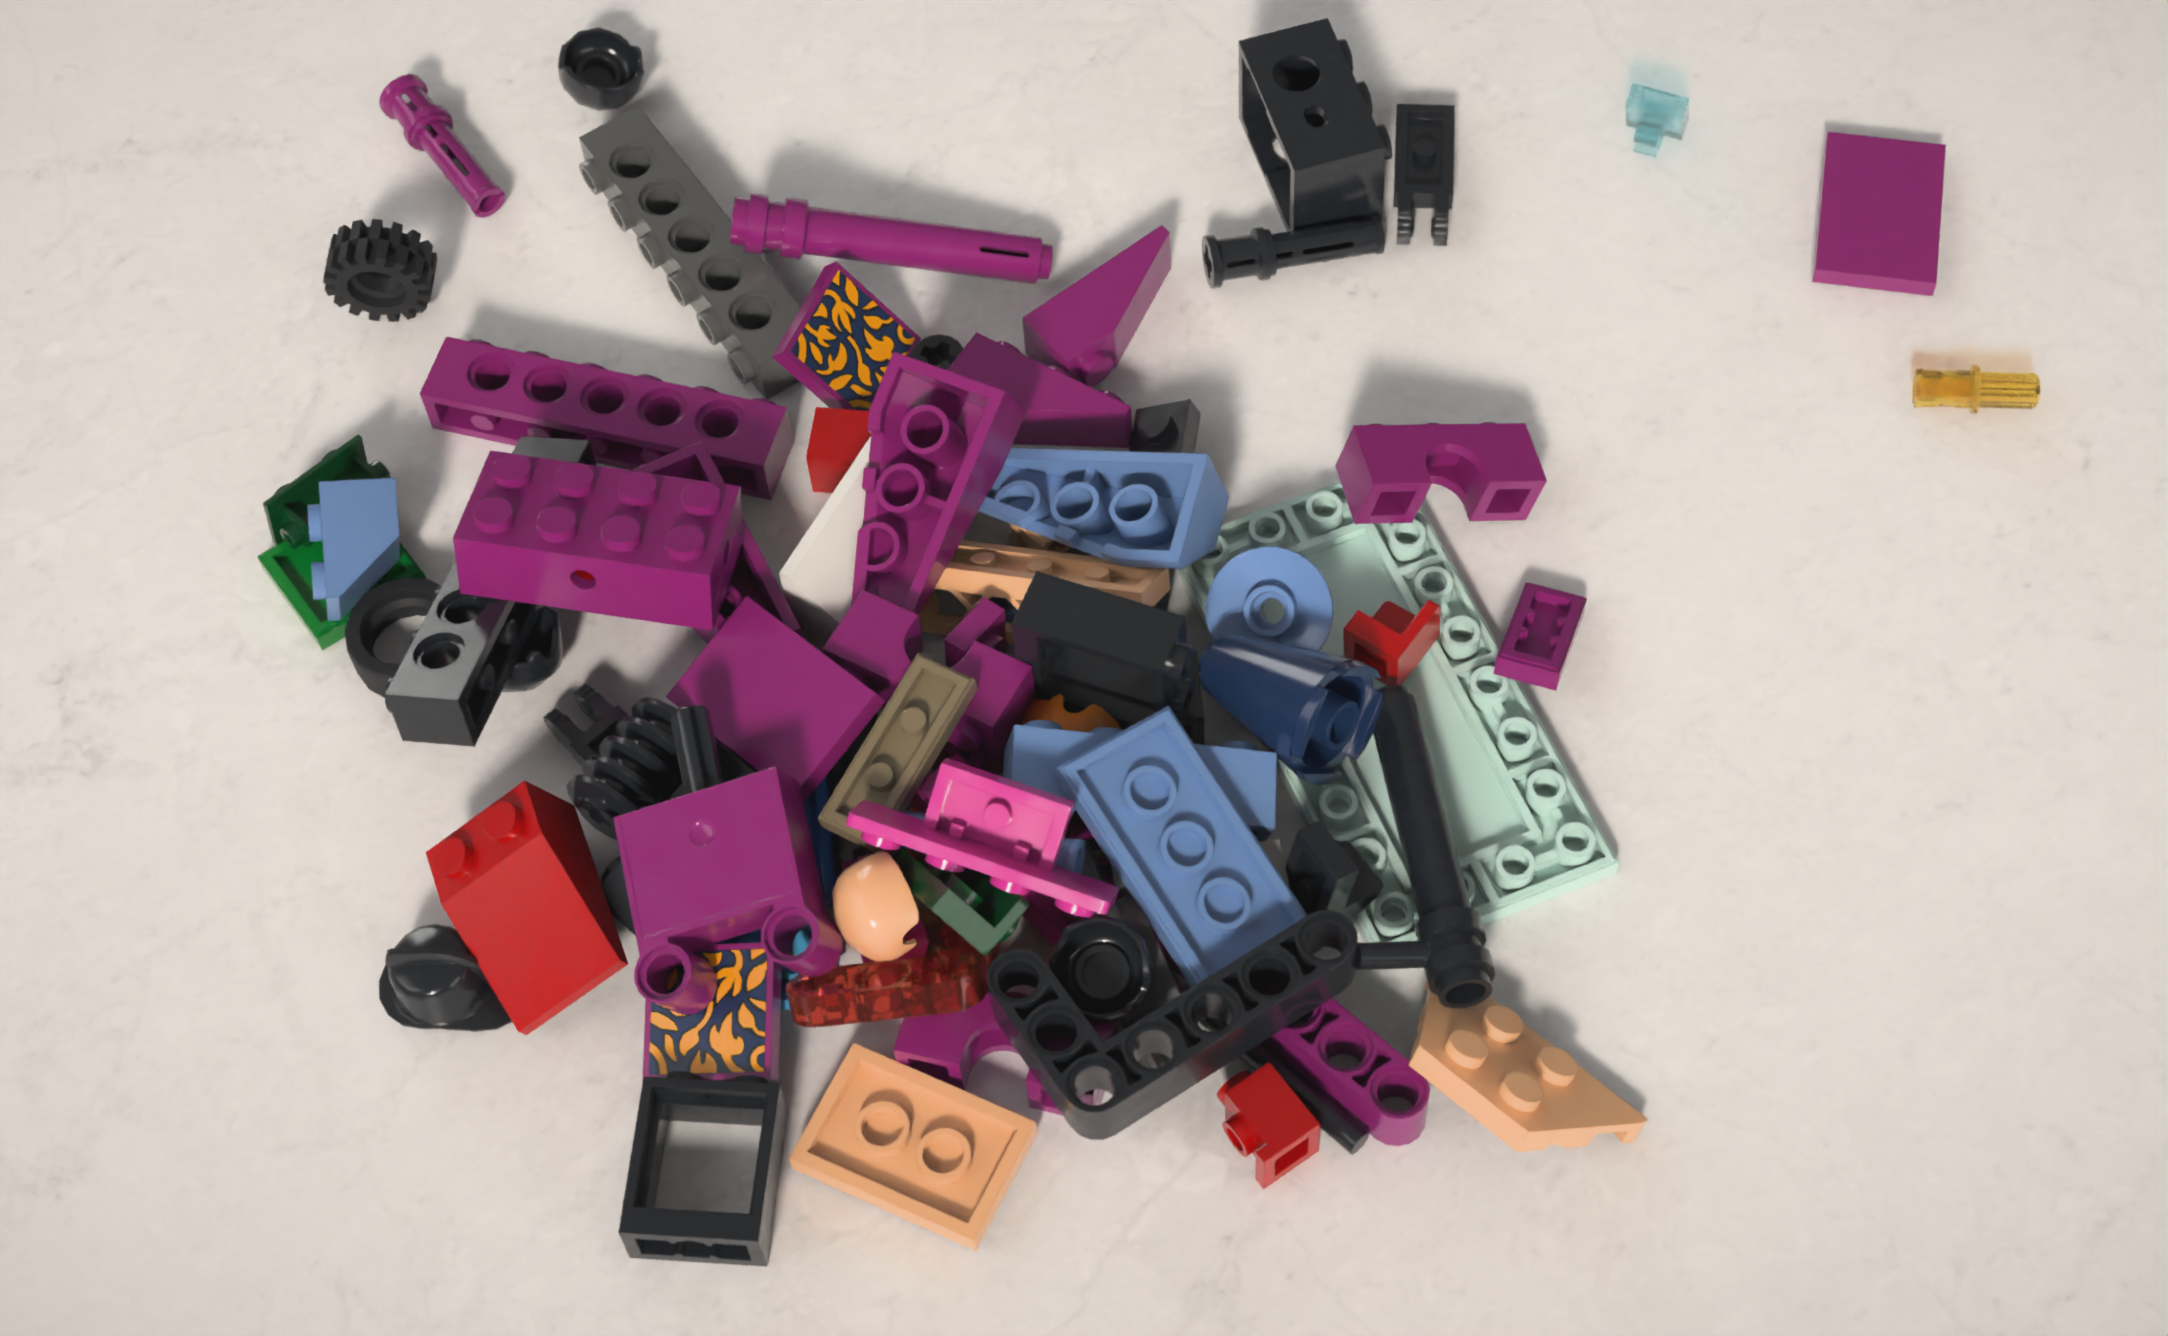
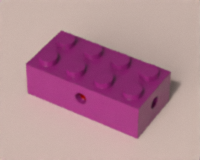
[453,450,743,631]

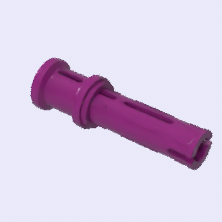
[379,74,506,218]

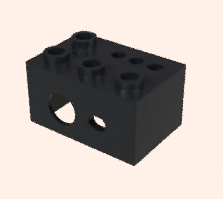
[1239,18,1392,231]

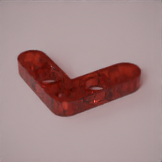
[786,916,1002,1027]

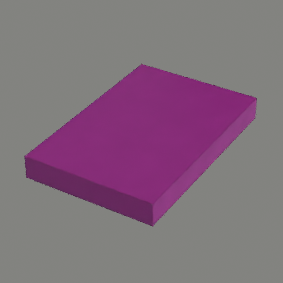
[1812,132,1946,296]
[666,596,885,803]

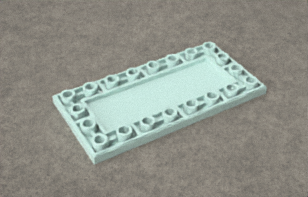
[1177,481,1619,942]

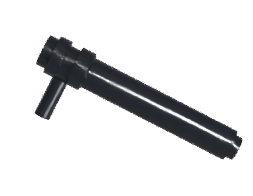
[1355,685,1496,1008]

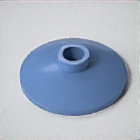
[1206,547,1334,651]

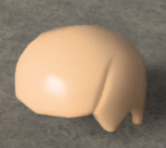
[832,852,919,962]

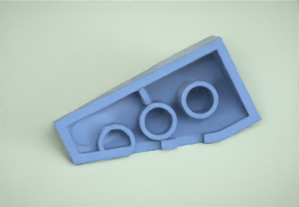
[979,448,1229,569]

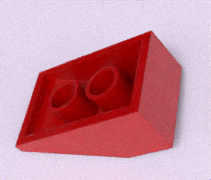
[426,780,628,1035]

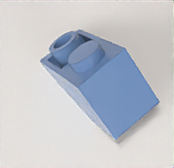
[307,478,400,621]

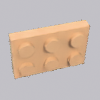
[789,1042,1038,1251]

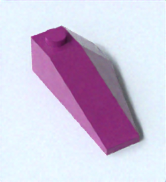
[851,352,1026,616]

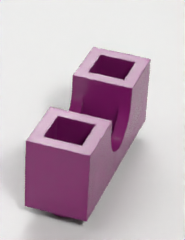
[1335,422,1547,524]
[822,589,1036,760]
[893,977,1115,1115]

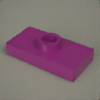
[1493,582,1587,691]

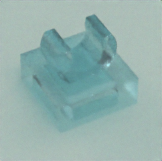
[1626,83,1689,158]

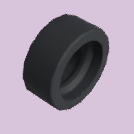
[344,577,441,698]

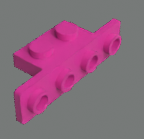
[846,758,1119,918]

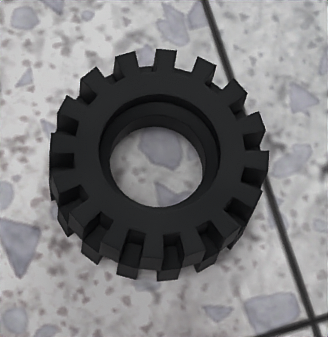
[323,219,437,322]

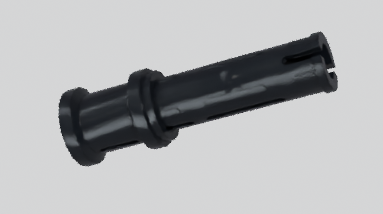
[1202,216,1385,289]

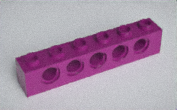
[420,336,794,500]

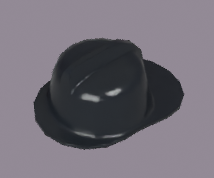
[379,924,512,1032]

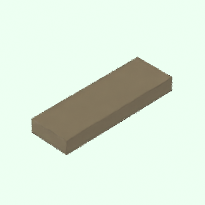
[818,653,978,853]

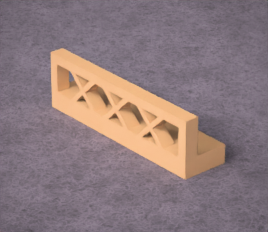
[919,540,1170,644]

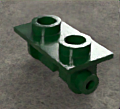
[263,434,391,549]

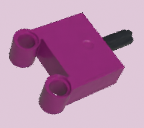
[613,705,843,1015]

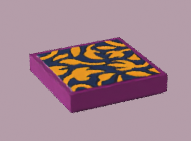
[772,261,921,411]
[643,942,782,1081]

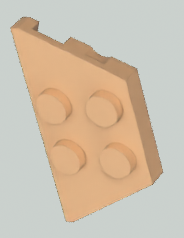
[1409,981,1648,1152]

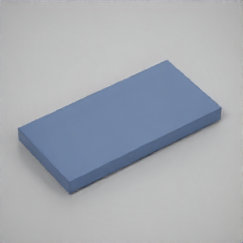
[1054,706,1307,987]

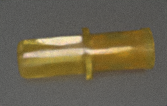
[1912,365,2040,414]

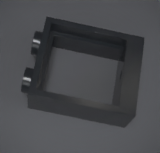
[1011,571,1195,727]
[618,1071,788,1267]

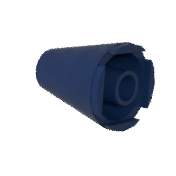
[1198,633,1383,786]

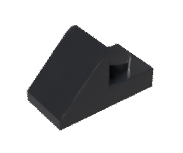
[1285,820,1384,954]

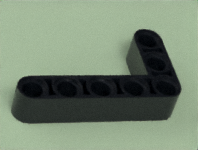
[987,910,1358,1140]

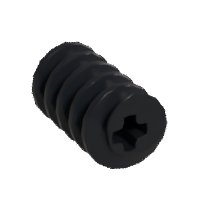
[566,697,679,841]

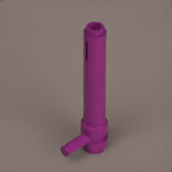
[729,193,1053,284]

